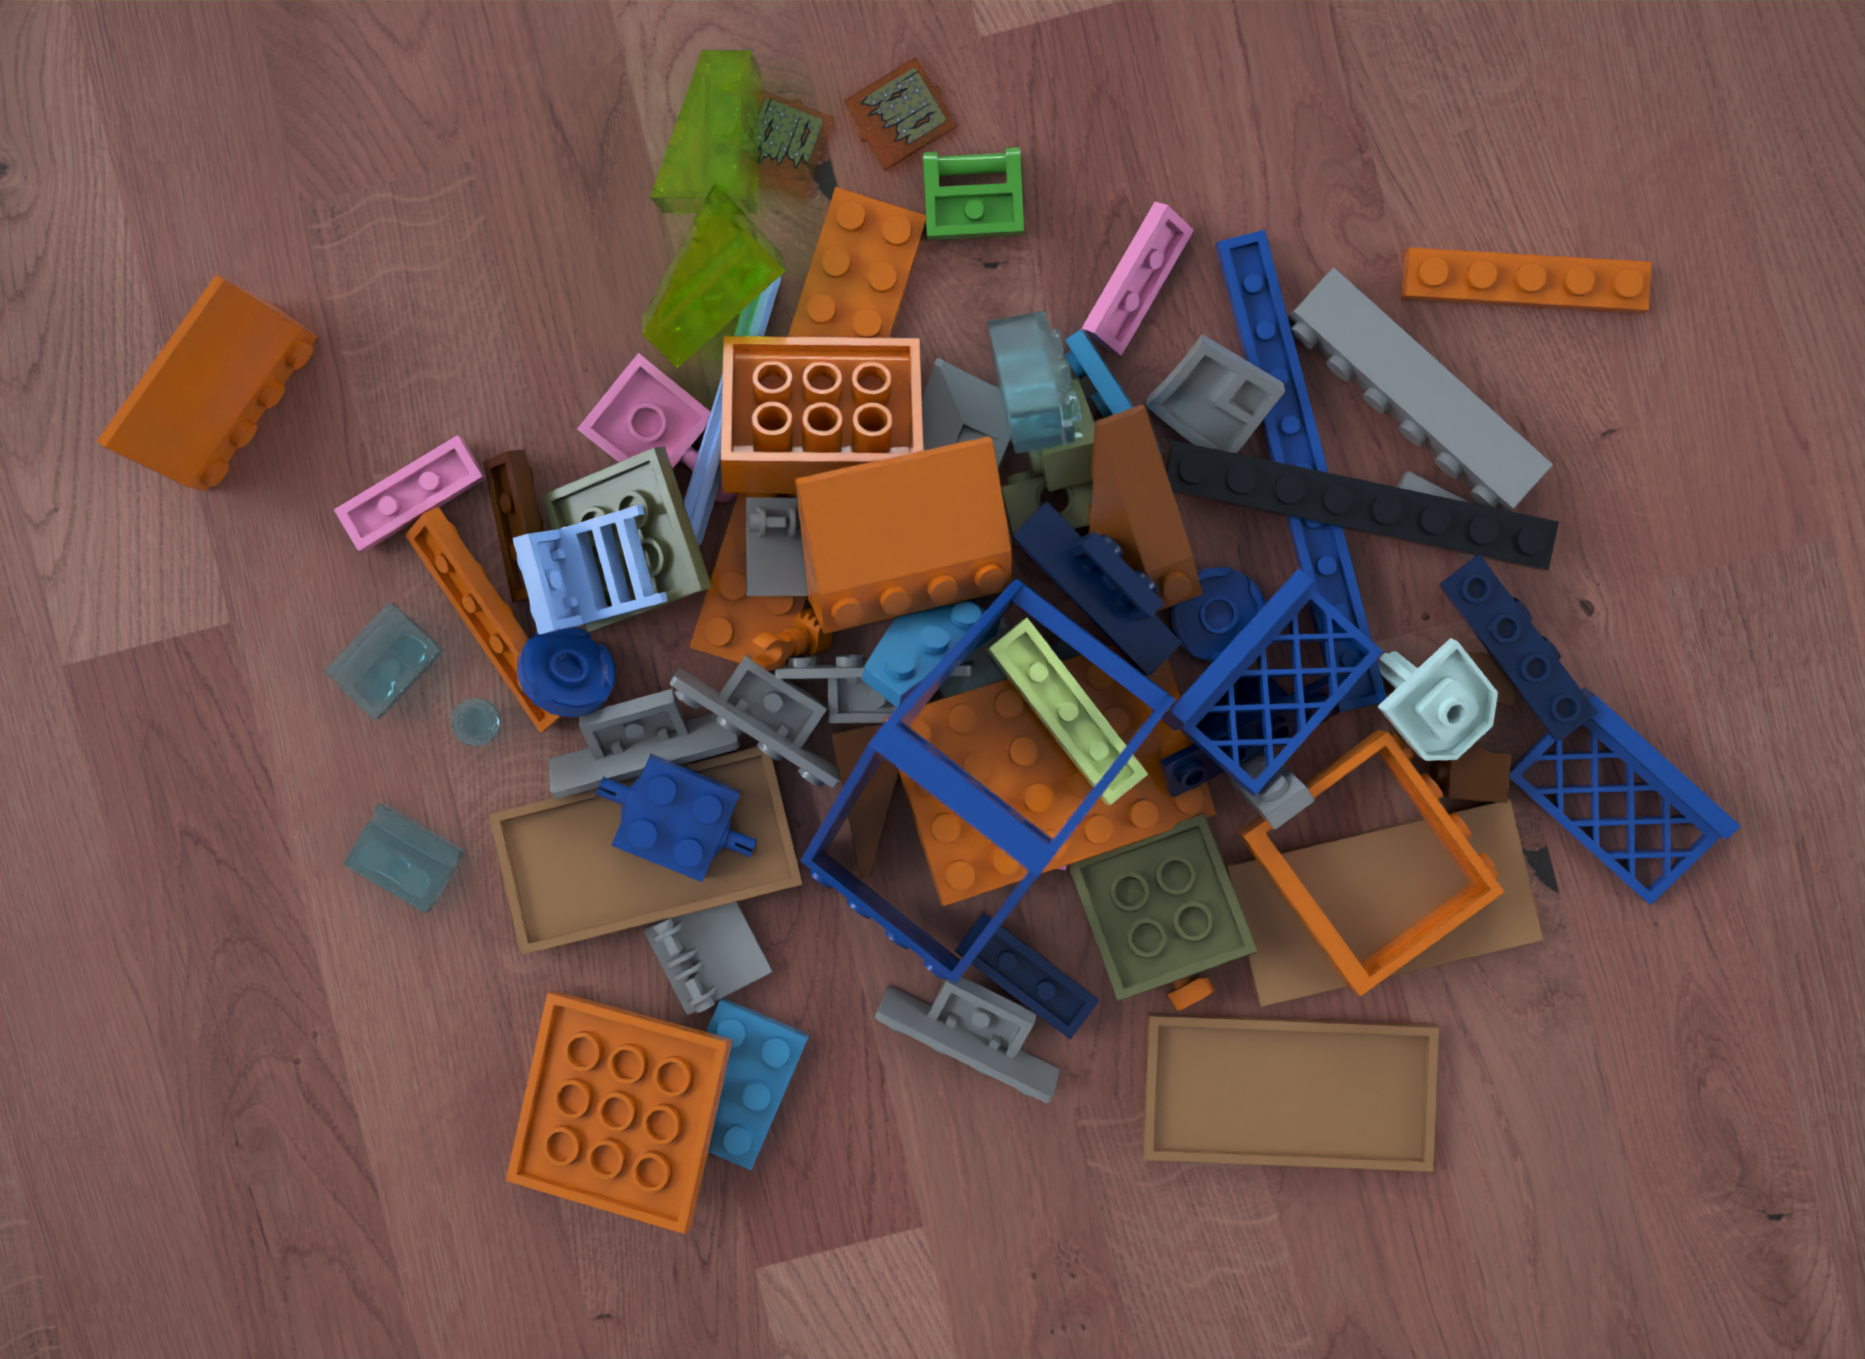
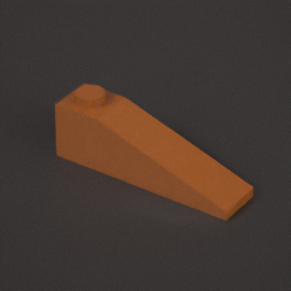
[1087,404,1203,611]

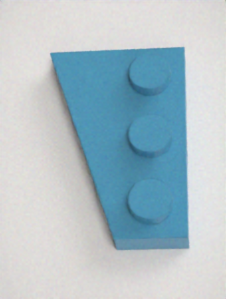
[862,599,1000,708]

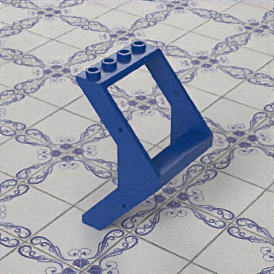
[800,578,1176,984]

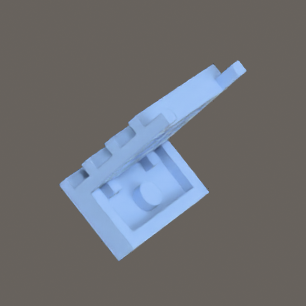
[513,505,668,635]

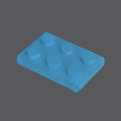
[706,998,809,1170]

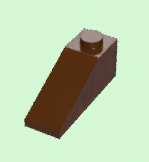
[832,723,899,878]

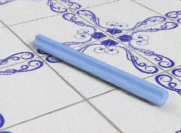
[684,266,781,546]

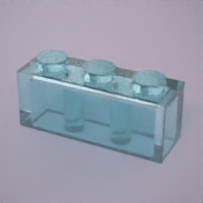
[987,310,1081,454]

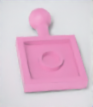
[577,353,738,503]

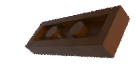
[483,450,543,603]

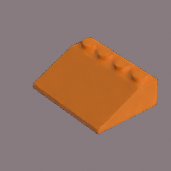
[97,274,318,491]
[721,336,924,493]
[795,436,1012,634]

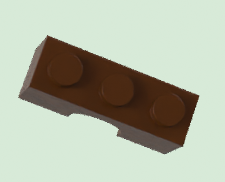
[1431,652,1517,803]

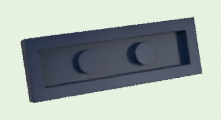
[954,911,1099,1039]

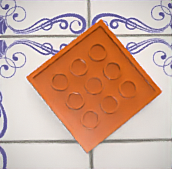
[506,991,733,1234]

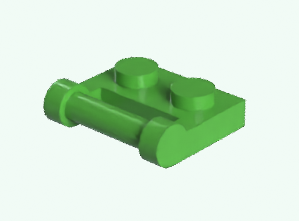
[923,147,1024,241]

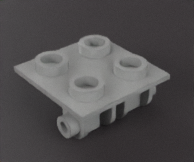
[746,498,808,596]
[643,901,773,1016]

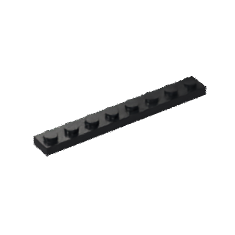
[1165,440,1559,571]

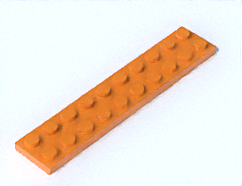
[689,187,926,671]

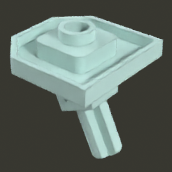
[1377,638,1498,761]

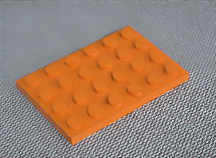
[882,644,1217,906]

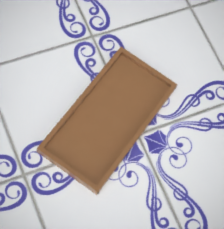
[489,746,804,955]
[1225,799,1543,1007]
[1142,1013,1439,1172]

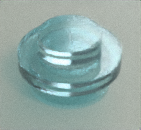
[451,698,500,746]

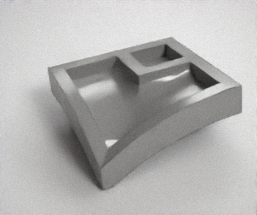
[1146,334,1285,454]
[922,358,1025,472]

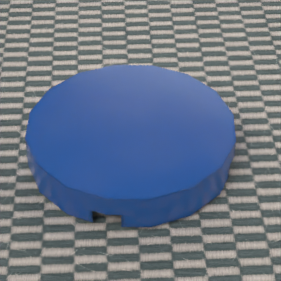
[1169,567,1266,663]
[517,627,616,718]

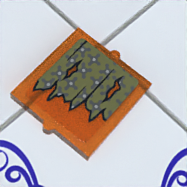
[844,57,957,171]
[730,89,835,198]

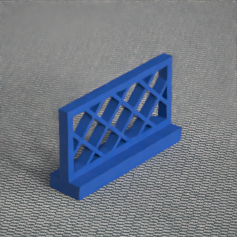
[1161,569,1384,796]
[1510,687,1741,905]

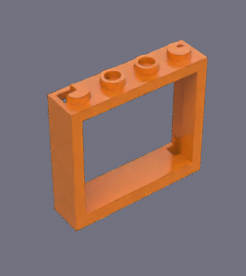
[1236,730,1505,997]

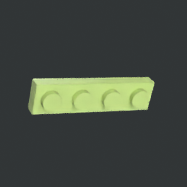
[986,618,1148,805]

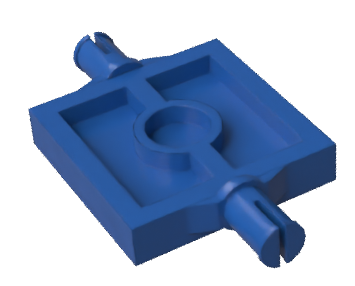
[595,753,757,882]

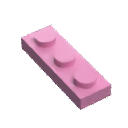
[1081,202,1194,356]
[334,435,486,552]

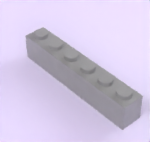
[1288,267,1553,510]

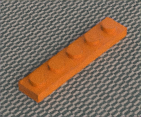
[1401,247,1652,314]
[405,507,564,733]

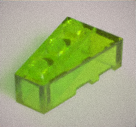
[649,50,761,213]
[642,182,785,368]

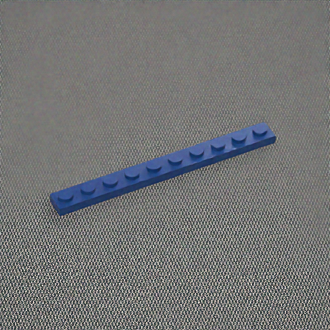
[1215,229,1387,713]

